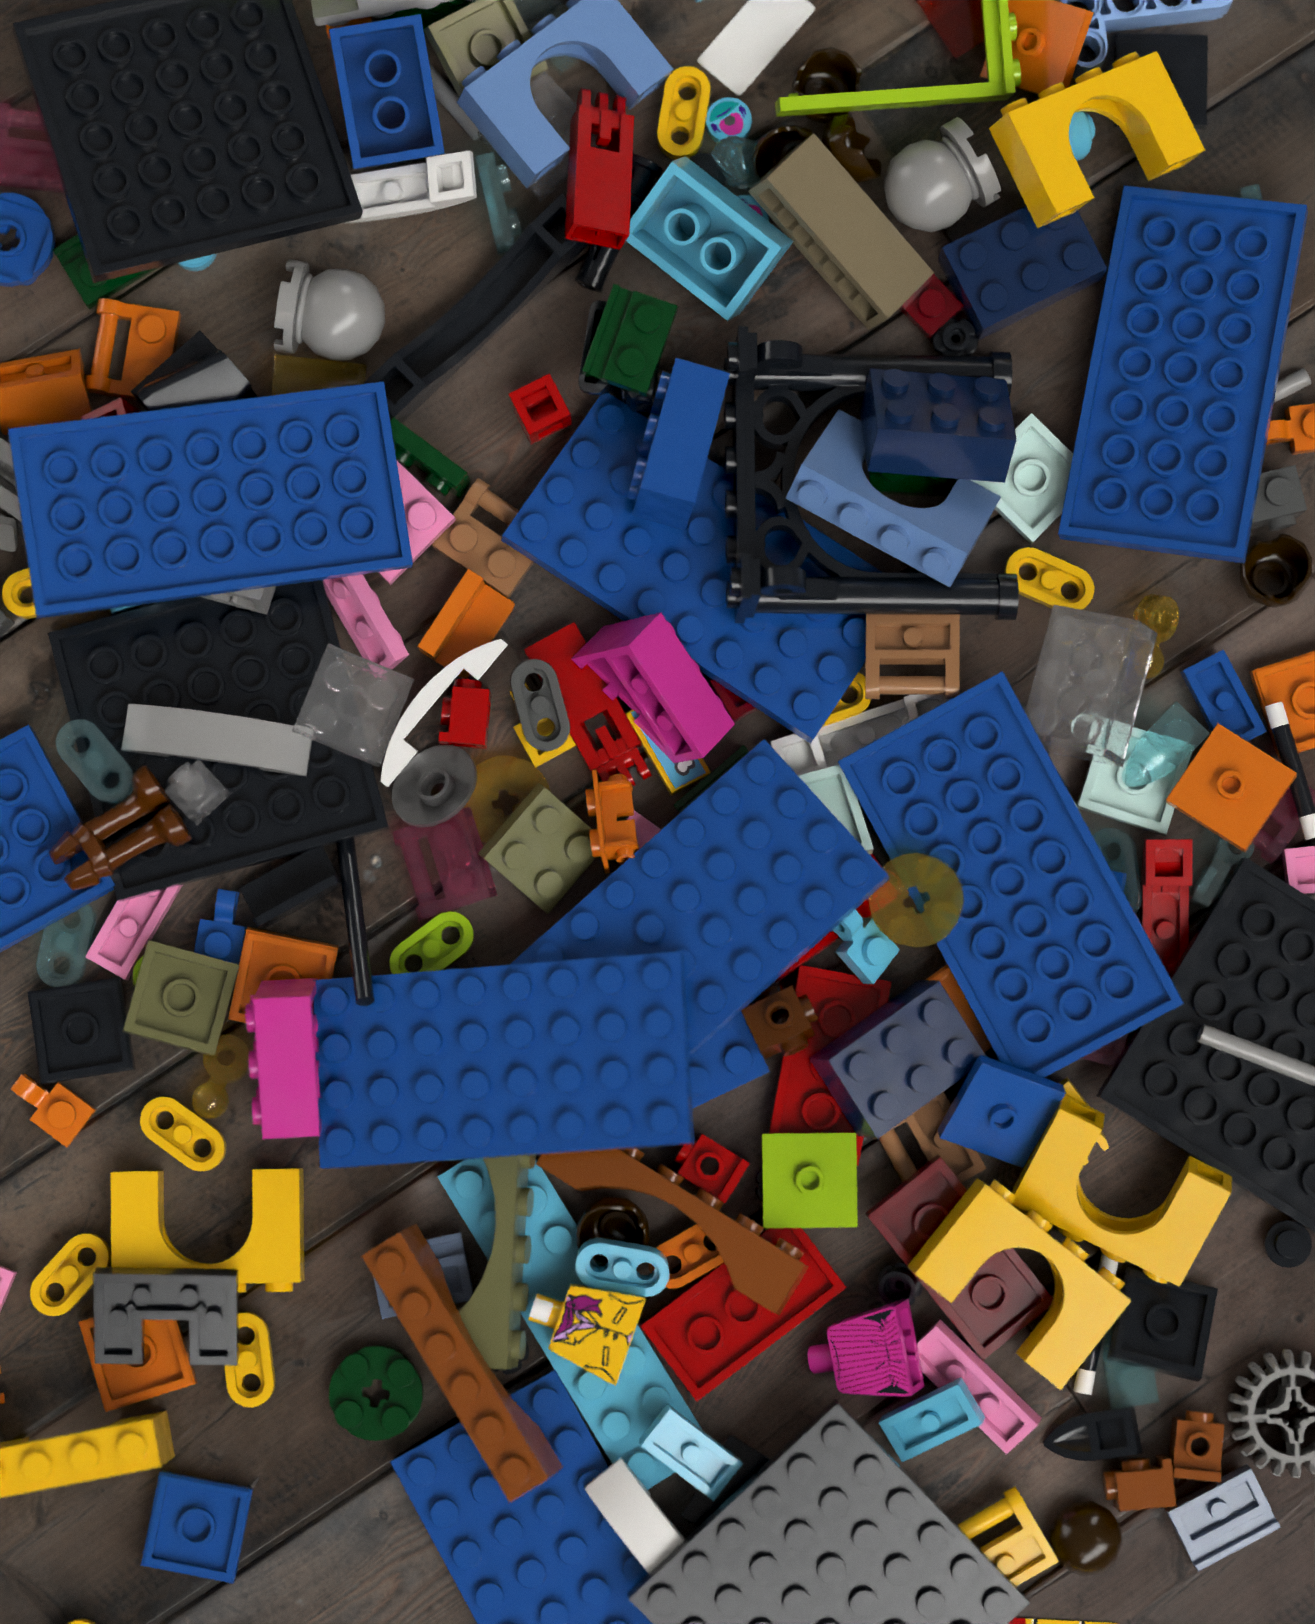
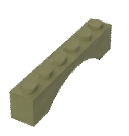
[459,1155,536,1370]

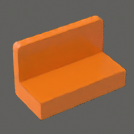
[0,349,92,435]
[417,569,515,679]

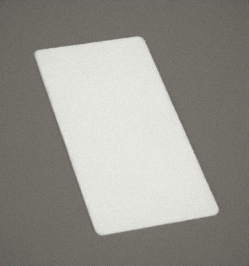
[697,0,815,96]

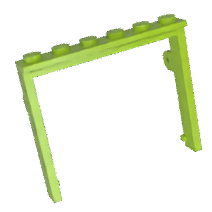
[775,0,1021,117]

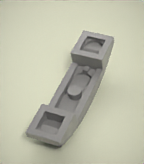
[121,704,314,777]

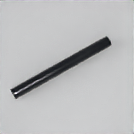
[336,838,375,1006]

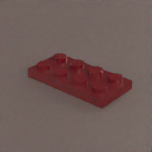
[865,1154,1053,1361]

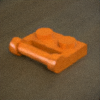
[85,298,181,400]

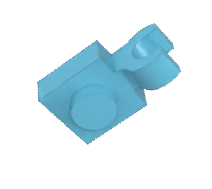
[832,910,900,984]

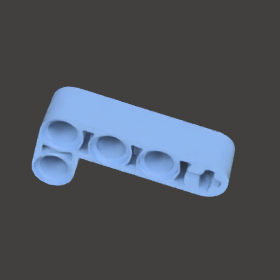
[1060,0,1233,79]

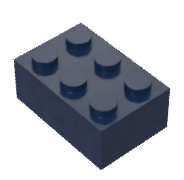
[938,206,1107,340]
[860,368,1017,483]
[809,980,986,1139]

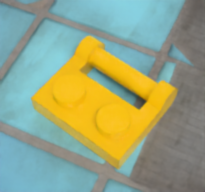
[958,1486,1059,1586]

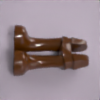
[49,765,192,891]

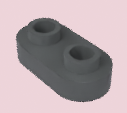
[510,659,570,751]

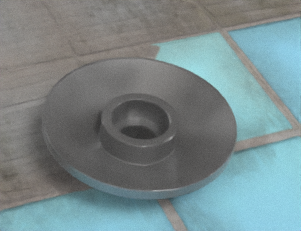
[392,745,477,827]

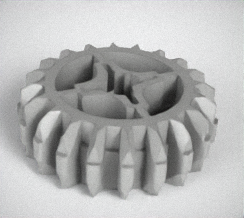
[1226,1349,1315,1478]

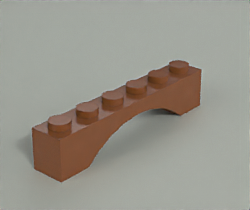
[536,1148,809,1315]
[362,1224,563,1502]

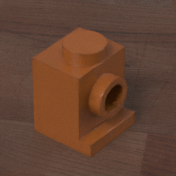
[1169,1410,1225,1482]
[1103,1454,1176,1511]

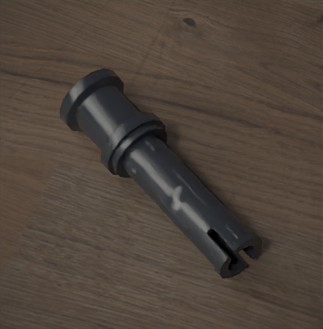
[575,154,663,293]

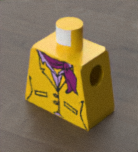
[528,1284,646,1385]

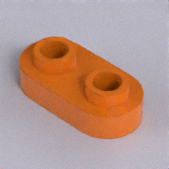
[649,1224,724,1289]

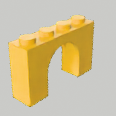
[989,51,1205,229]
[1012,1095,1232,1287]
[111,1168,305,1293]
[907,1178,1131,1390]
[0,1410,175,1498]

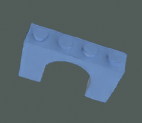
[457,0,673,189]
[786,409,1001,587]

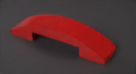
[1140,838,1193,976]

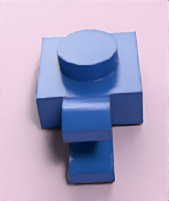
[194,889,247,973]

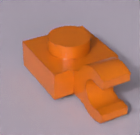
[1266,403,1315,455]
[11,1074,97,1148]

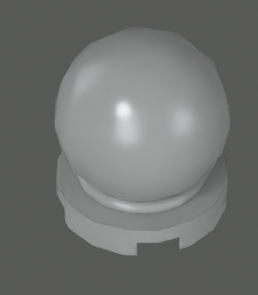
[883,117,1001,233]
[274,259,385,361]

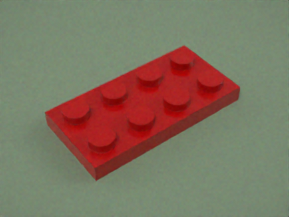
[769,965,891,1166]
[640,1228,847,1402]

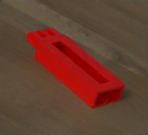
[565,88,634,250]
[524,622,652,787]

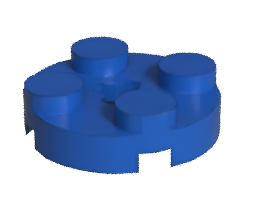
[0,193,56,287]

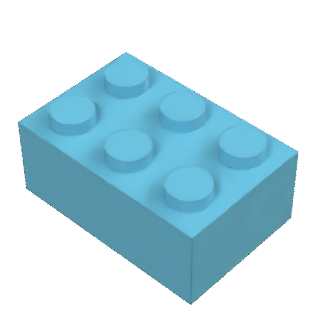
[626,156,793,321]

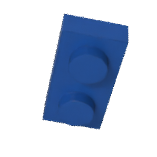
[1180,649,1267,742]

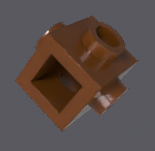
[741,985,818,1059]

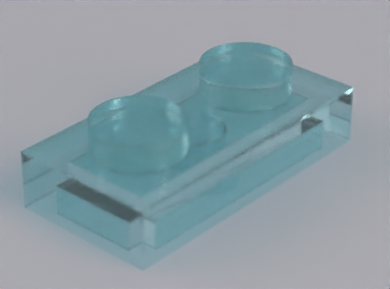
[476,152,521,255]

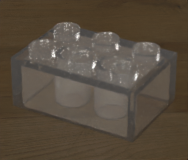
[1025,605,1158,767]

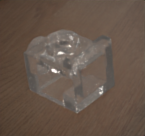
[164,759,231,825]

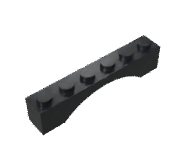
[363,194,589,423]

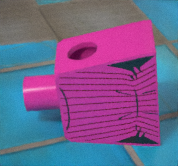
[808,1299,925,1397]

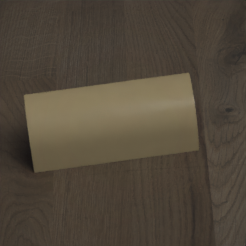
[748,133,934,330]

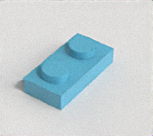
[878,1377,985,1462]
[638,1404,743,1501]

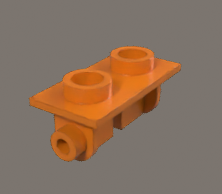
[585,770,639,874]

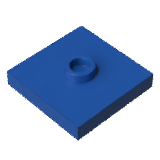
[937,1054,1066,1168]
[141,1470,254,1583]

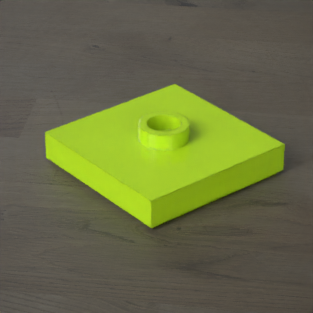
[762,1133,858,1228]

